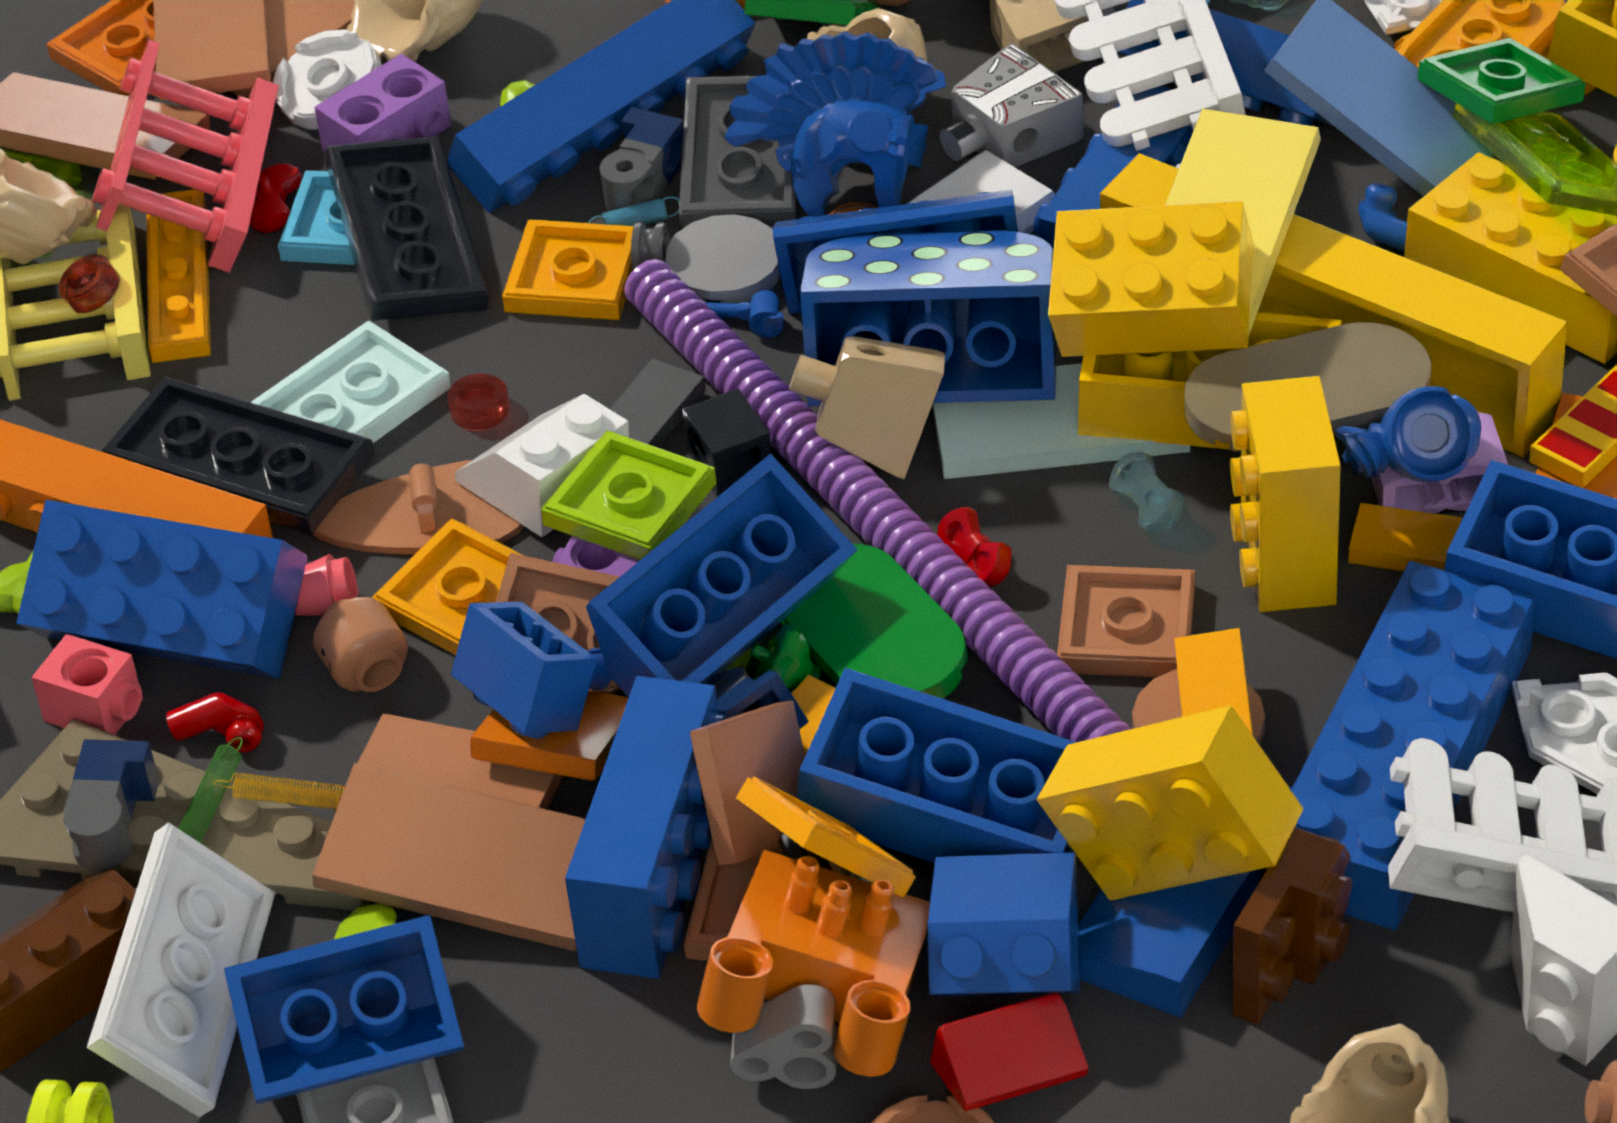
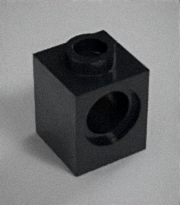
[683,388,772,497]

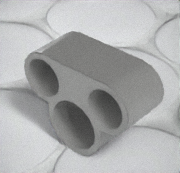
[730,985,838,1089]

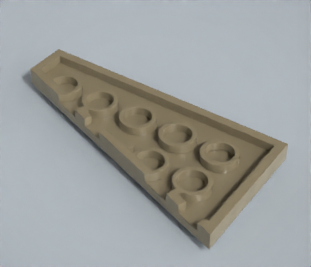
[0,719,372,911]

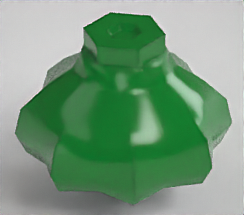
[750,624,821,692]

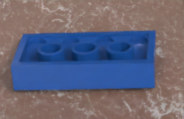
[1078,788,1292,1018]

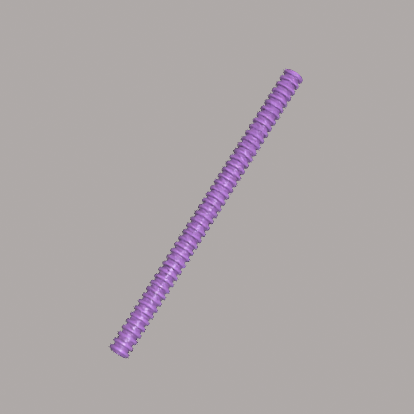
[624,259,1131,742]

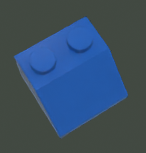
[928,853,1080,997]

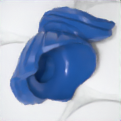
[1335,386,1482,483]

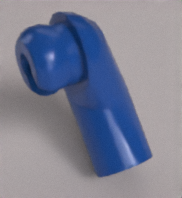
[1358,183,1407,252]

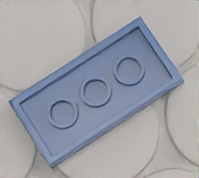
[1264,0,1505,196]

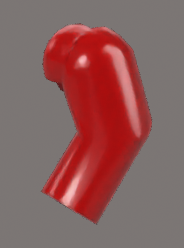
[166,692,264,752]

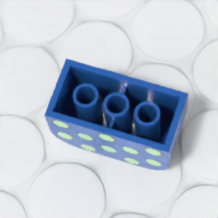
[800,230,1057,406]

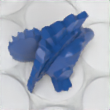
[724,31,947,217]

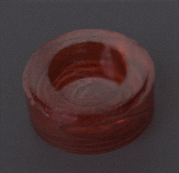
[58,254,120,313]
[447,373,510,430]

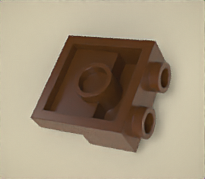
[1233,827,1352,1025]

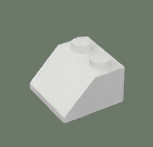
[455,394,629,537]
[1510,853,1617,1066]

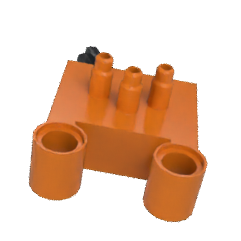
[697,833,930,1077]

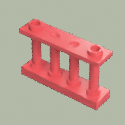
[92,40,279,273]

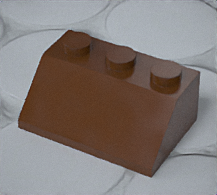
[0,869,136,1073]

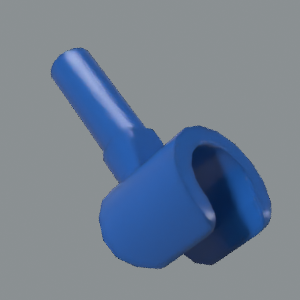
[705,290,784,338]

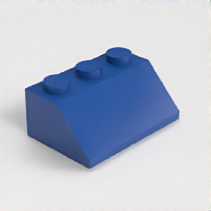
[224,915,465,1104]

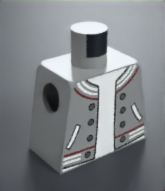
[940,43,1084,167]

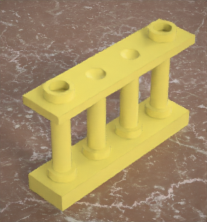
[0,204,151,401]

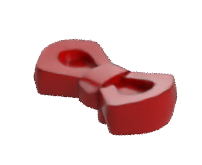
[249,163,303,233]
[937,507,1012,587]

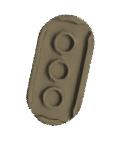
[1184,322,1432,453]

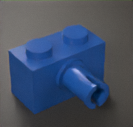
[451,602,612,738]

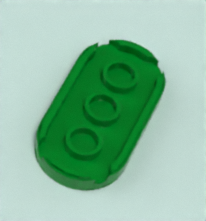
[781,543,968,699]

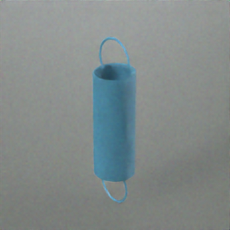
[588,197,680,226]

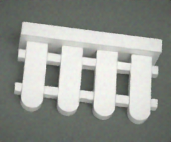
[1055,0,1246,151]
[1388,738,1617,912]

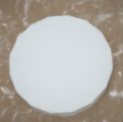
[272,30,382,130]

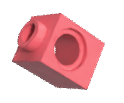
[31,634,143,735]

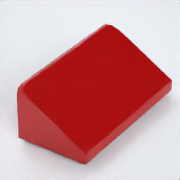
[930,993,1089,1112]

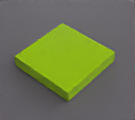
[541,430,716,560]

